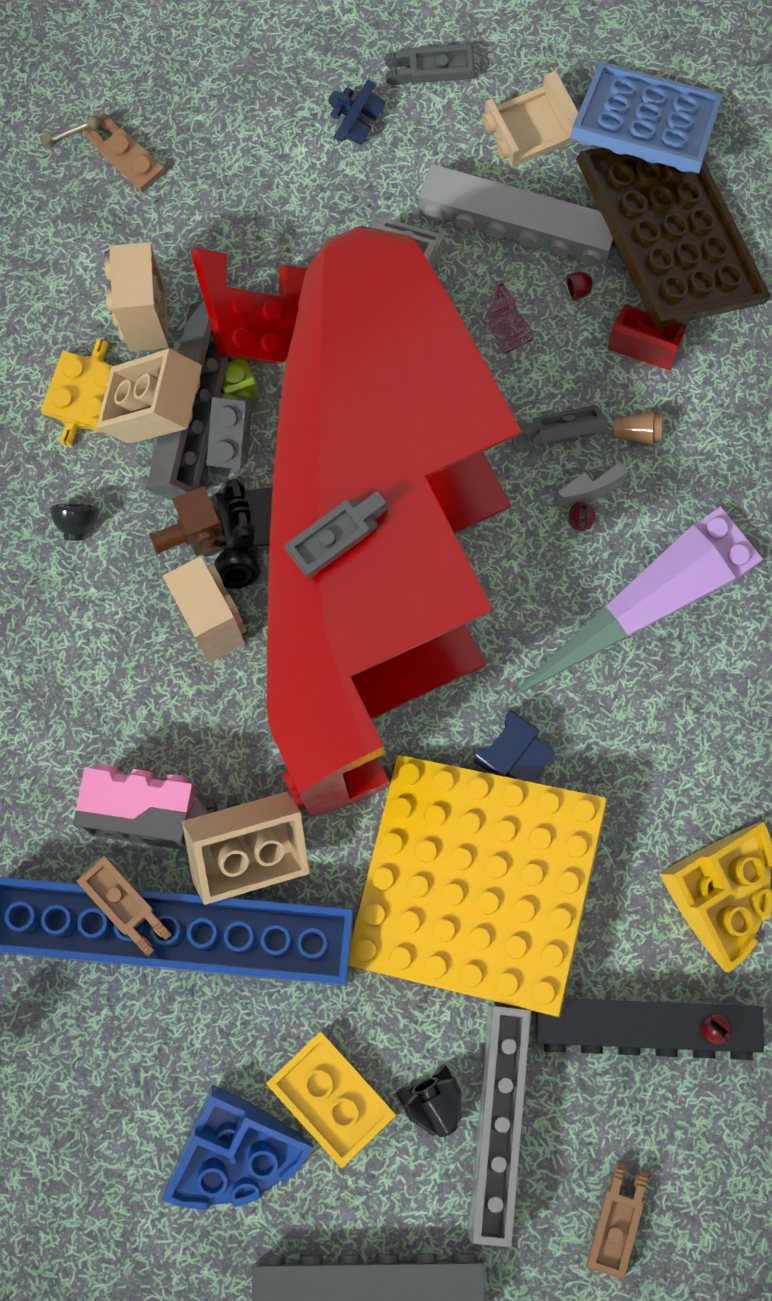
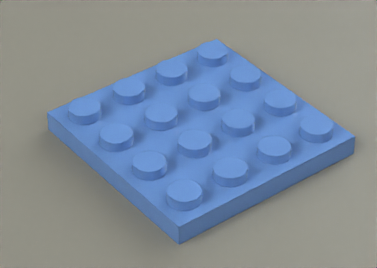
[570,61,723,174]

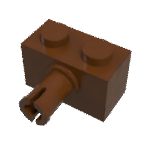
[149,486,226,556]

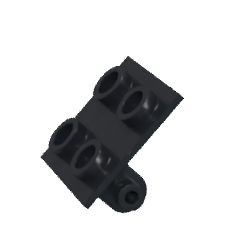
[216,479,273,550]

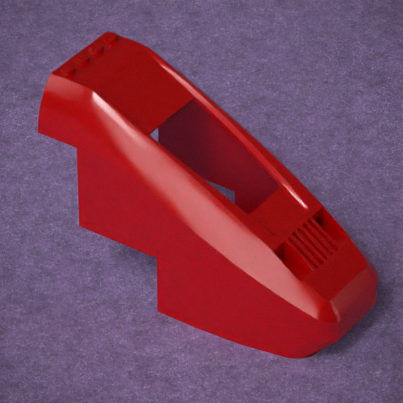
[267,226,522,818]

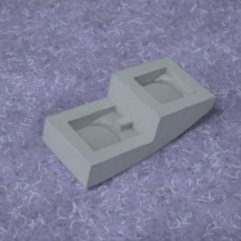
[556,462,629,507]

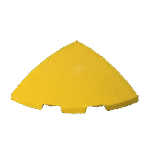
[659,822,772,972]

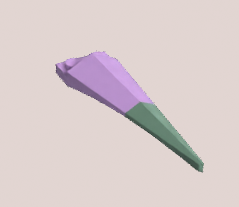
[518,506,763,692]

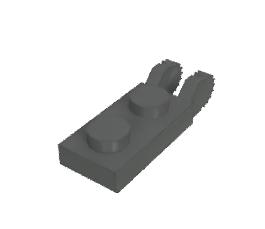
[384,44,475,85]

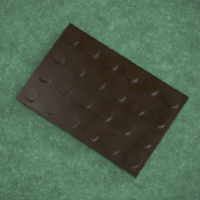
[576,147,771,328]

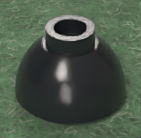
[50,504,98,541]
[214,545,261,589]

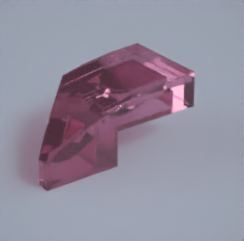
[488,282,534,354]

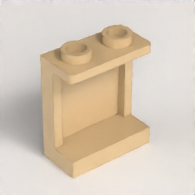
[482,71,578,168]

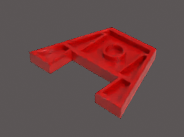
[190,248,307,364]

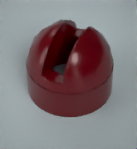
[566,272,593,300]
[568,502,596,531]
[700,1013,732,1045]

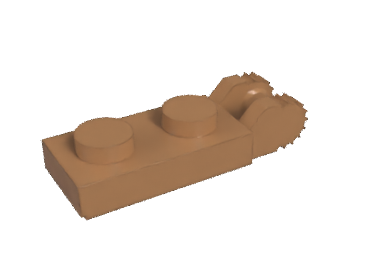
[82,113,166,193]
[76,856,172,956]
[585,1161,649,1280]

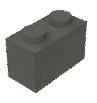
[207,393,253,470]

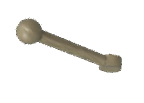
[41,116,100,148]

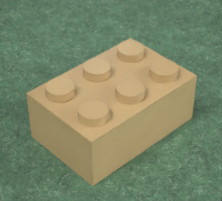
[104,242,169,351]
[96,348,202,443]
[163,556,247,663]
[182,792,310,905]

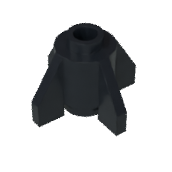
[396,1065,462,1137]

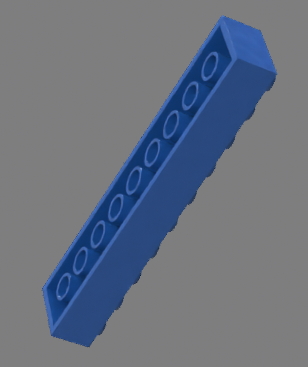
[0,877,355,987]

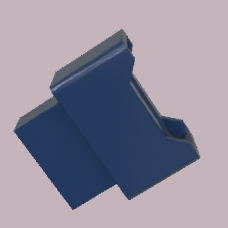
[474,709,555,782]

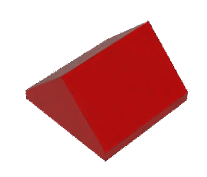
[607,304,687,371]

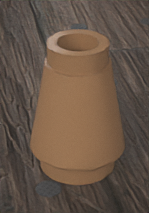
[614,411,663,445]

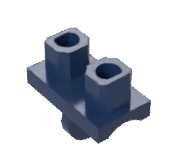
[328,80,386,145]

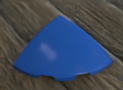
[162,1084,313,1210]

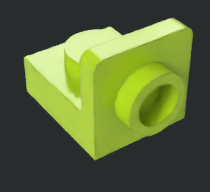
[222,359,260,400]

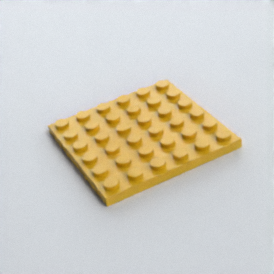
[349,755,608,1018]

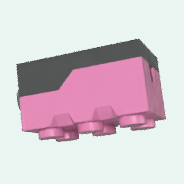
[73,764,208,850]

